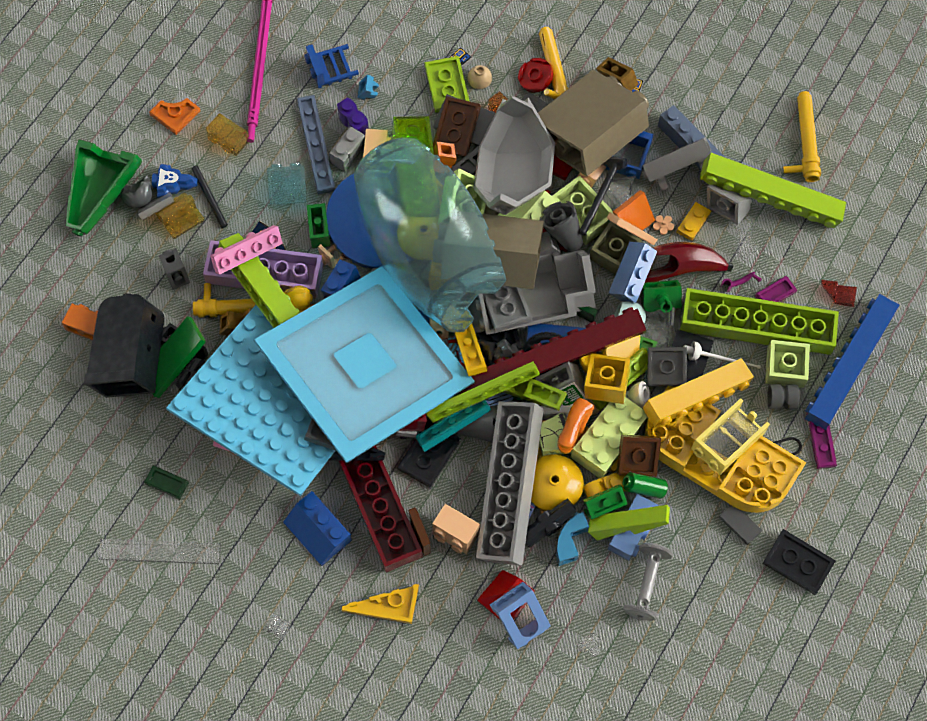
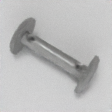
[623,543,674,621]

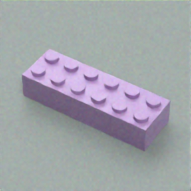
[203,240,324,299]

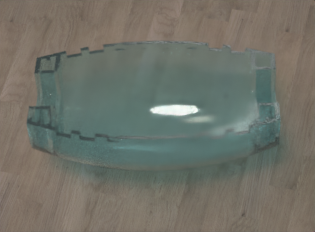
[354,138,506,332]

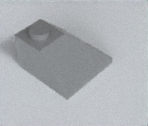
[707,184,751,225]

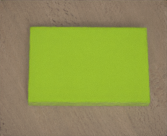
[424,56,470,113]

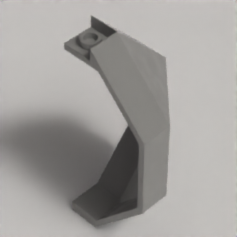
[473,96,555,215]

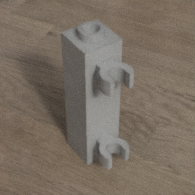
[642,137,712,190]

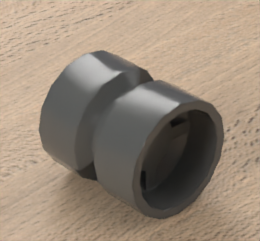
[767,384,799,409]

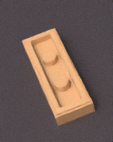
[607,212,658,245]

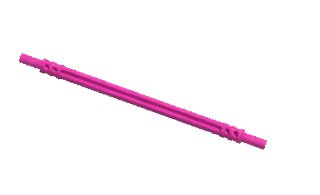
[247,0,272,143]

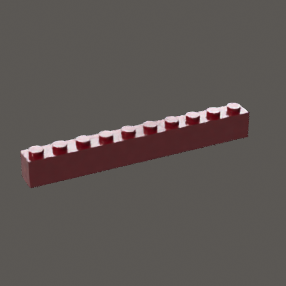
[459,307,647,394]

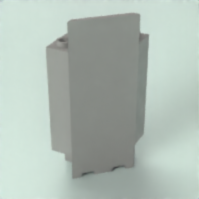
[459,250,596,335]

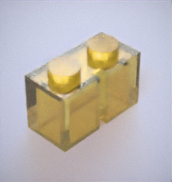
[206,113,249,156]

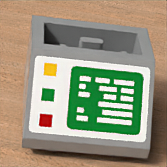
[535,362,591,406]

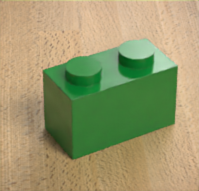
[306,203,330,248]

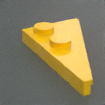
[342,584,419,624]

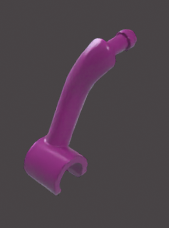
[720,272,762,292]

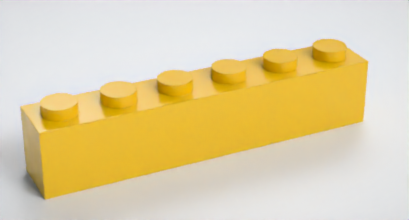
[642,358,754,428]

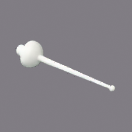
[683,341,761,369]

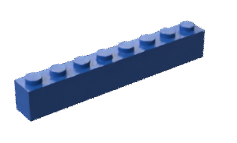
[805,294,900,431]

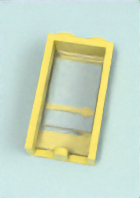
[691,398,770,475]

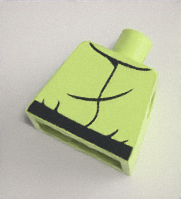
[538,413,575,456]

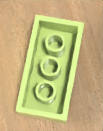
[570,397,648,478]

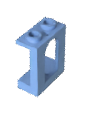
[490,582,551,649]

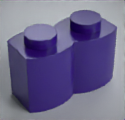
[337,97,369,135]

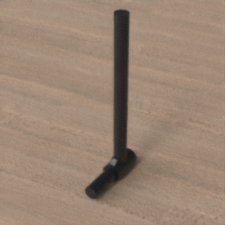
[579,157,627,236]

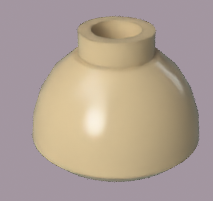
[467,65,492,89]

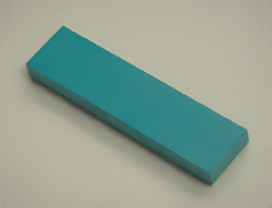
[415,400,491,452]

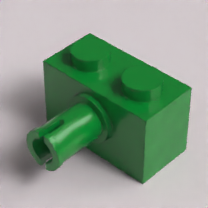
[641,280,682,313]

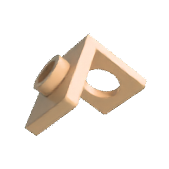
[318,244,346,269]

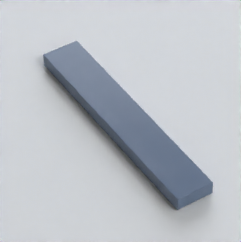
[297,95,335,194]

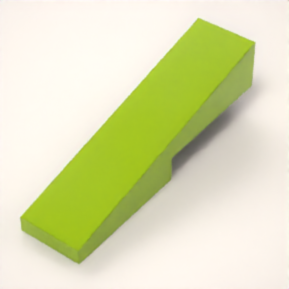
[503,379,567,411]
[588,505,670,541]

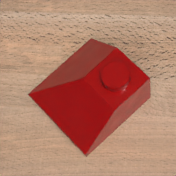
[477,570,535,620]

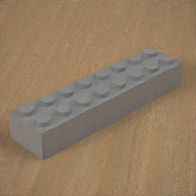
[476,401,544,566]

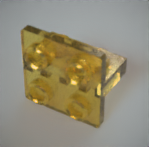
[155,193,204,239]

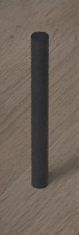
[192,165,228,228]

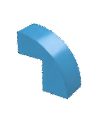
[556,512,589,566]

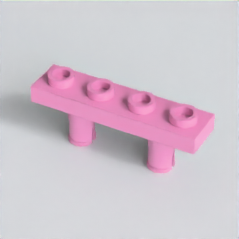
[210,225,283,275]

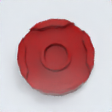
[518,58,553,93]

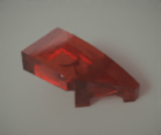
[821,280,857,307]

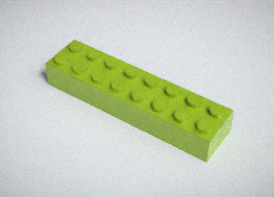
[680,288,839,355]

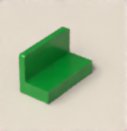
[583,485,628,519]

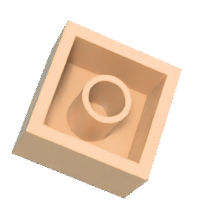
[432,504,480,554]

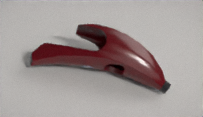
[645,242,733,283]

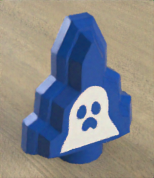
[152,164,198,198]

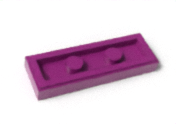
[806,413,837,469]

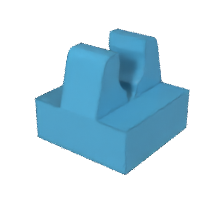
[358,75,379,100]

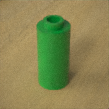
[622,472,668,499]

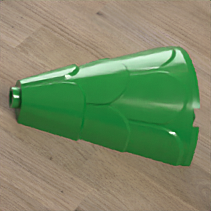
[66,139,142,237]

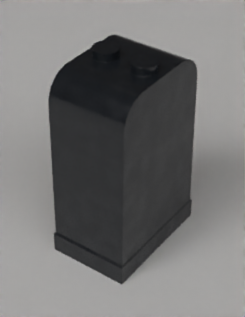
[84,293,164,398]

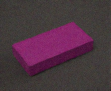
[755,275,797,302]

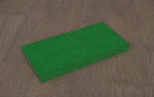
[152,316,206,398]

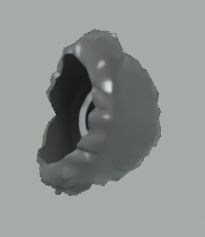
[120,176,152,209]

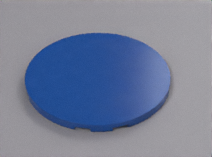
[326,167,437,270]

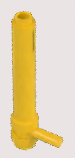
[539,27,569,100]
[783,91,821,182]
[193,283,256,318]

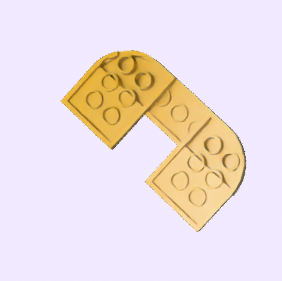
[645,386,806,513]

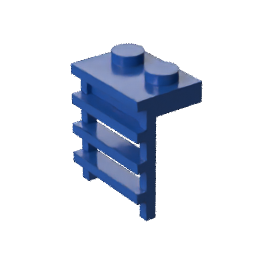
[304,44,359,89]

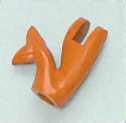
[557,398,594,454]

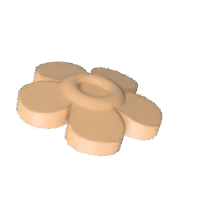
[653,215,674,235]

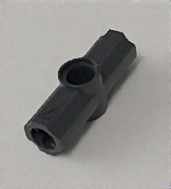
[525,498,578,548]

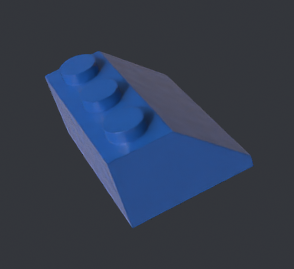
[283,491,352,566]

